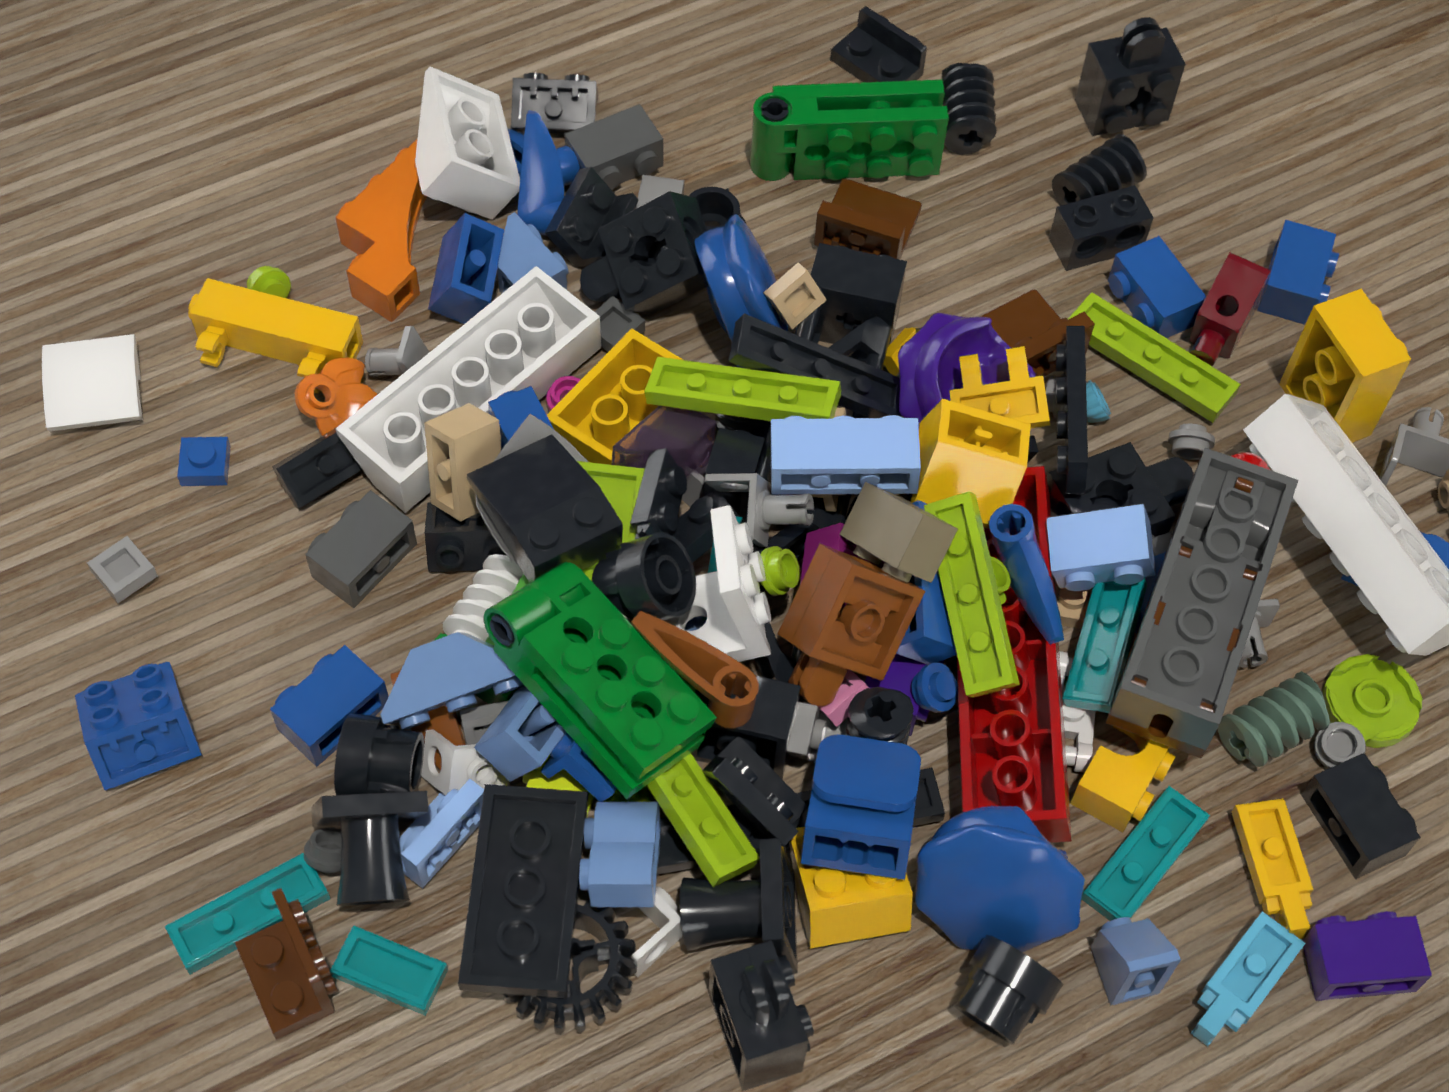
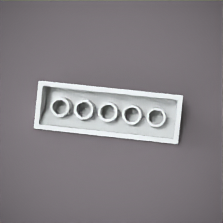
[336,266,601,513]
[1243,393,1449,656]

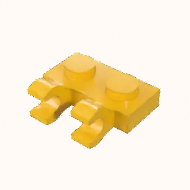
[949,346,1051,429]

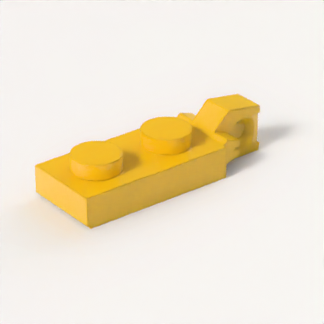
[1231,798,1314,939]

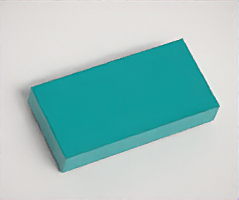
[330,925,449,1016]

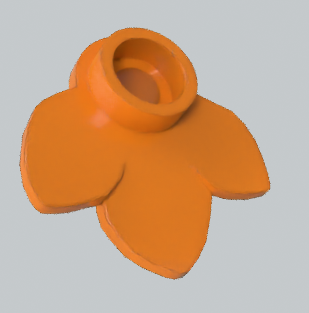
[295,358,377,436]

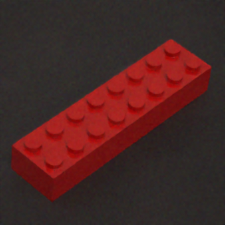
[957,466,1072,843]

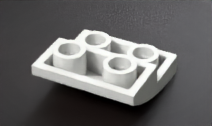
[42,334,143,432]

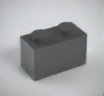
[564,104,664,189]
[305,490,417,608]

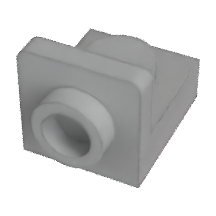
[787,702,848,762]

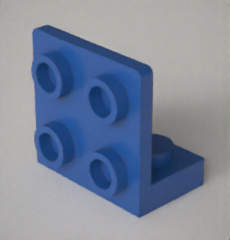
[75,662,202,790]

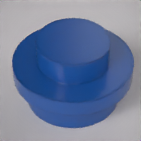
[912,662,958,713]

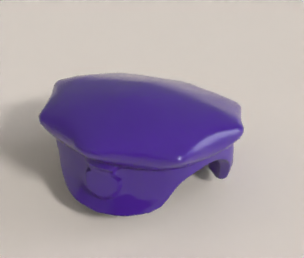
[898,313,1036,426]

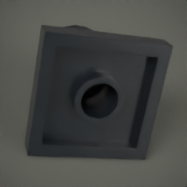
[311,791,428,906]
[680,838,798,974]

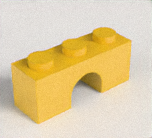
[1070,726,1176,833]

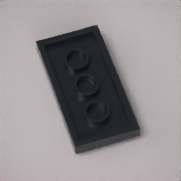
[458,784,588,998]

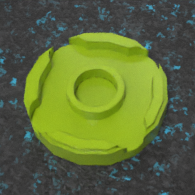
[1322,654,1422,748]

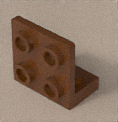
[814,179,922,260]
[980,290,1095,377]
[235,888,338,1040]

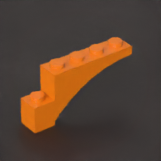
[335,138,427,322]

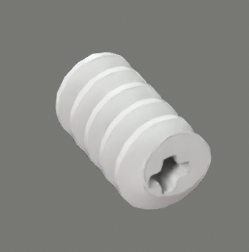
[443,554,523,641]

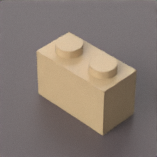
[424,403,501,521]

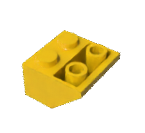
[911,399,1031,529]
[789,827,913,949]

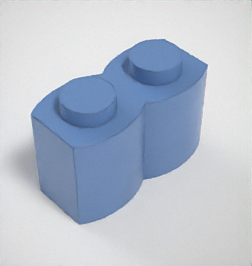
[579,802,661,907]

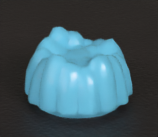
[1086,380,1111,423]

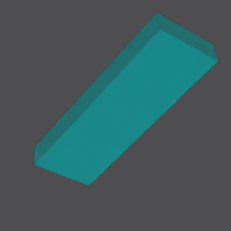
[1063,577,1147,713]
[1081,786,1210,921]
[165,852,331,975]

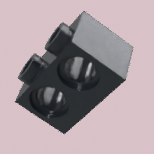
[1049,185,1154,271]

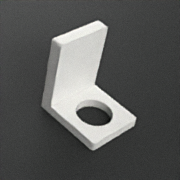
[421,730,509,795]
[632,886,682,977]

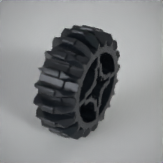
[503,898,637,1034]

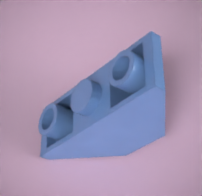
[380,632,524,730]

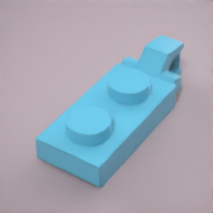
[1191,911,1305,1046]

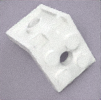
[663,505,771,662]

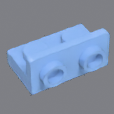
[399,779,484,888]

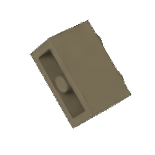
[840,482,958,583]

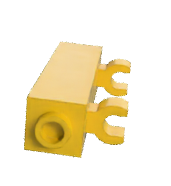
[188,278,363,393]

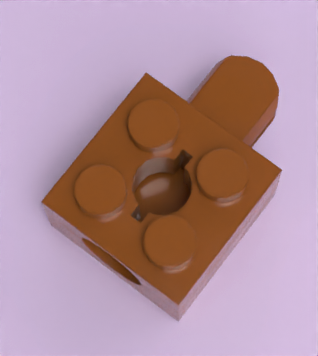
[777,544,925,706]

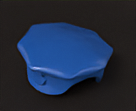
[694,214,788,342]
[915,806,1085,952]

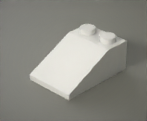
[415,67,520,220]

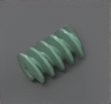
[1218,671,1330,767]

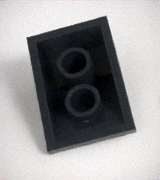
[466,434,623,583]

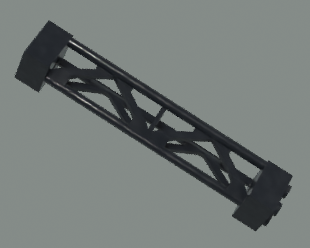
[691,243,907,780]

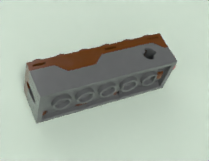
[1106,448,1298,758]

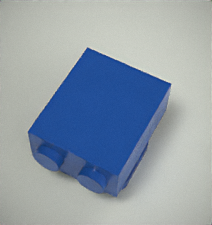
[801,735,921,880]

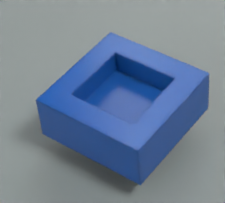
[177,437,231,486]

